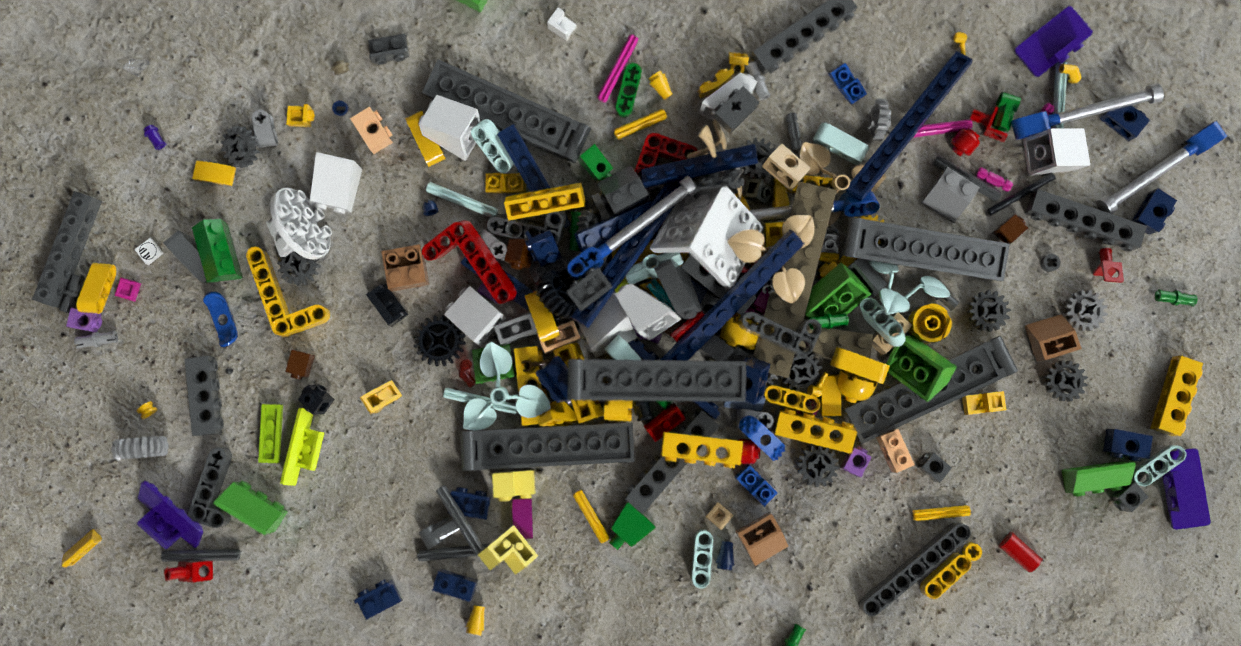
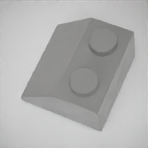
[922,167,980,223]

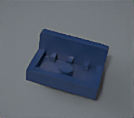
[524,230,562,267]
[448,487,491,520]

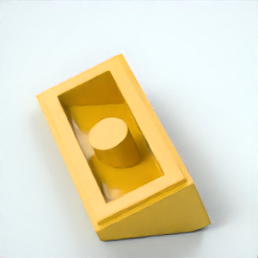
[61,529,102,567]

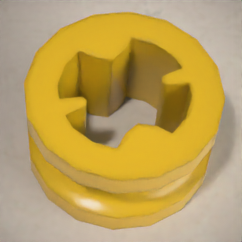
[136,401,157,419]
[962,543,982,561]

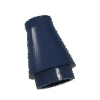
[715,541,735,571]

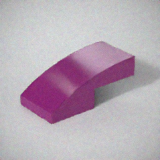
[512,499,533,539]

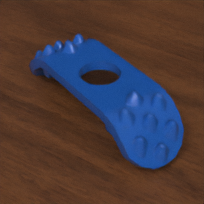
[203,292,238,347]
[739,415,785,461]

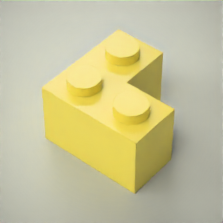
[492,470,536,501]
[478,525,538,575]

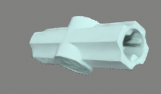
[625,252,684,284]

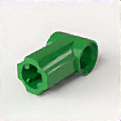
[992,92,1021,132]

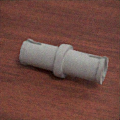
[745,61,771,101]
[74,331,118,349]

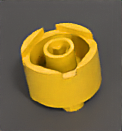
[908,304,952,344]
[720,312,759,350]
[604,382,633,422]

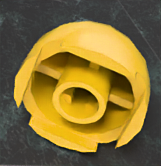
[837,369,878,403]

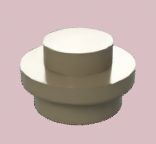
[331,60,350,75]

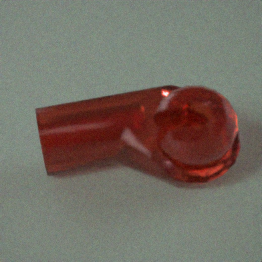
[458,359,476,388]

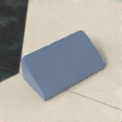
[724,397,765,412]

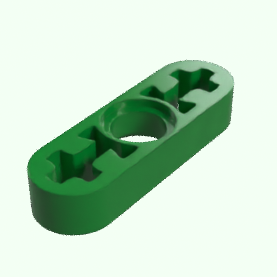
[616,63,642,118]

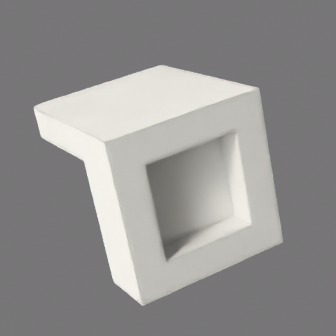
[547,7,576,41]

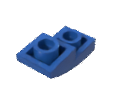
[828,63,867,104]
[734,464,777,507]

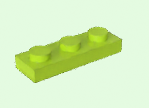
[258,404,283,463]

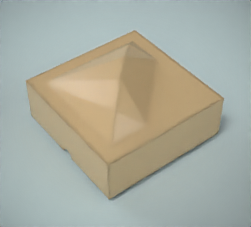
[706,502,734,530]

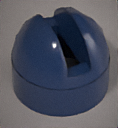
[332,100,349,116]
[422,200,439,216]

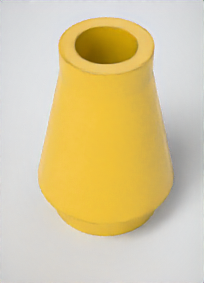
[648,71,673,100]
[465,605,485,635]

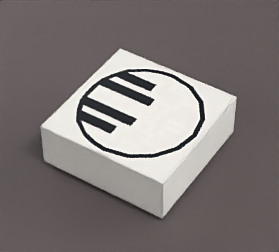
[135,238,164,265]

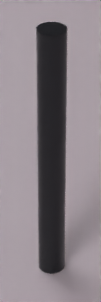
[987,173,1056,216]

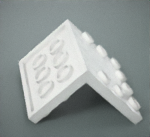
[650,186,764,290]

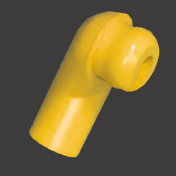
[1059,64,1081,84]

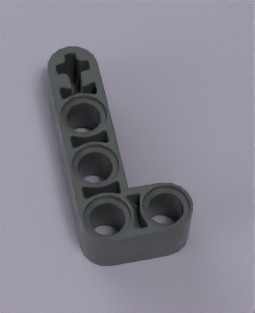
[487,210,566,245]
[738,312,822,355]
[188,447,232,528]

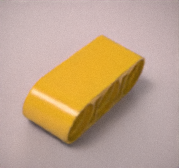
[405,111,446,167]
[77,263,116,314]
[525,291,560,342]
[830,347,890,384]
[764,385,820,414]
[920,553,971,599]

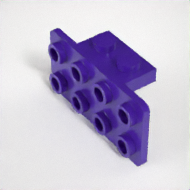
[1014,6,1093,77]
[1160,448,1211,530]
[137,481,203,550]

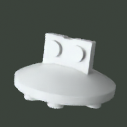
[266,188,332,260]

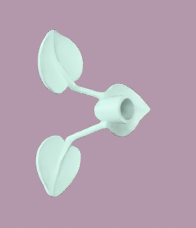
[868,260,951,315]
[463,342,550,431]

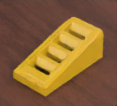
[772,177,790,208]

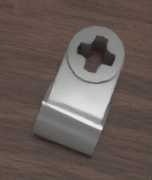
[252,110,278,148]
[472,229,507,262]
[736,409,774,429]

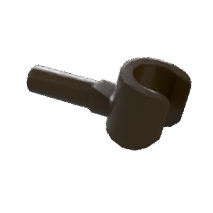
[521,359,549,372]

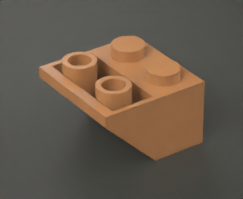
[381,244,430,292]
[1024,314,1082,362]
[735,512,789,566]

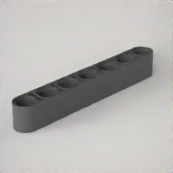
[859,522,971,616]

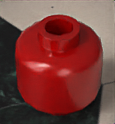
[951,128,980,157]
[738,439,760,464]

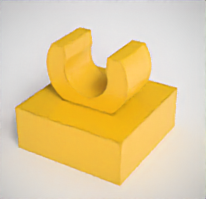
[728,52,749,73]

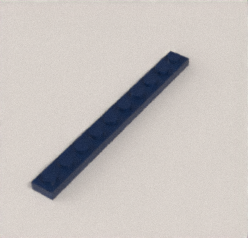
[846,51,973,201]
[571,177,695,328]
[660,229,805,361]

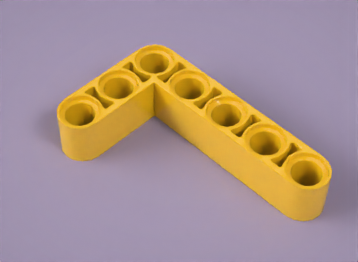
[246,246,330,337]

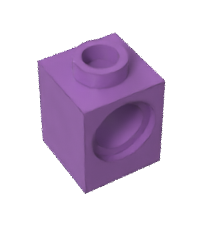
[66,308,102,332]
[840,446,872,478]

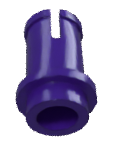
[143,125,166,150]

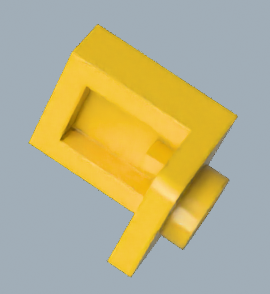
[286,104,315,127]

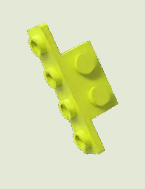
[280,407,324,486]

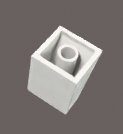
[699,73,758,121]
[419,95,481,161]
[1023,128,1090,176]
[310,152,362,214]
[615,284,681,341]
[444,286,506,346]
[577,291,637,358]

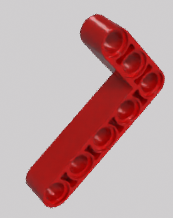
[634,133,698,190]
[422,220,517,303]

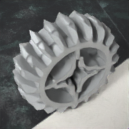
[111,436,169,460]

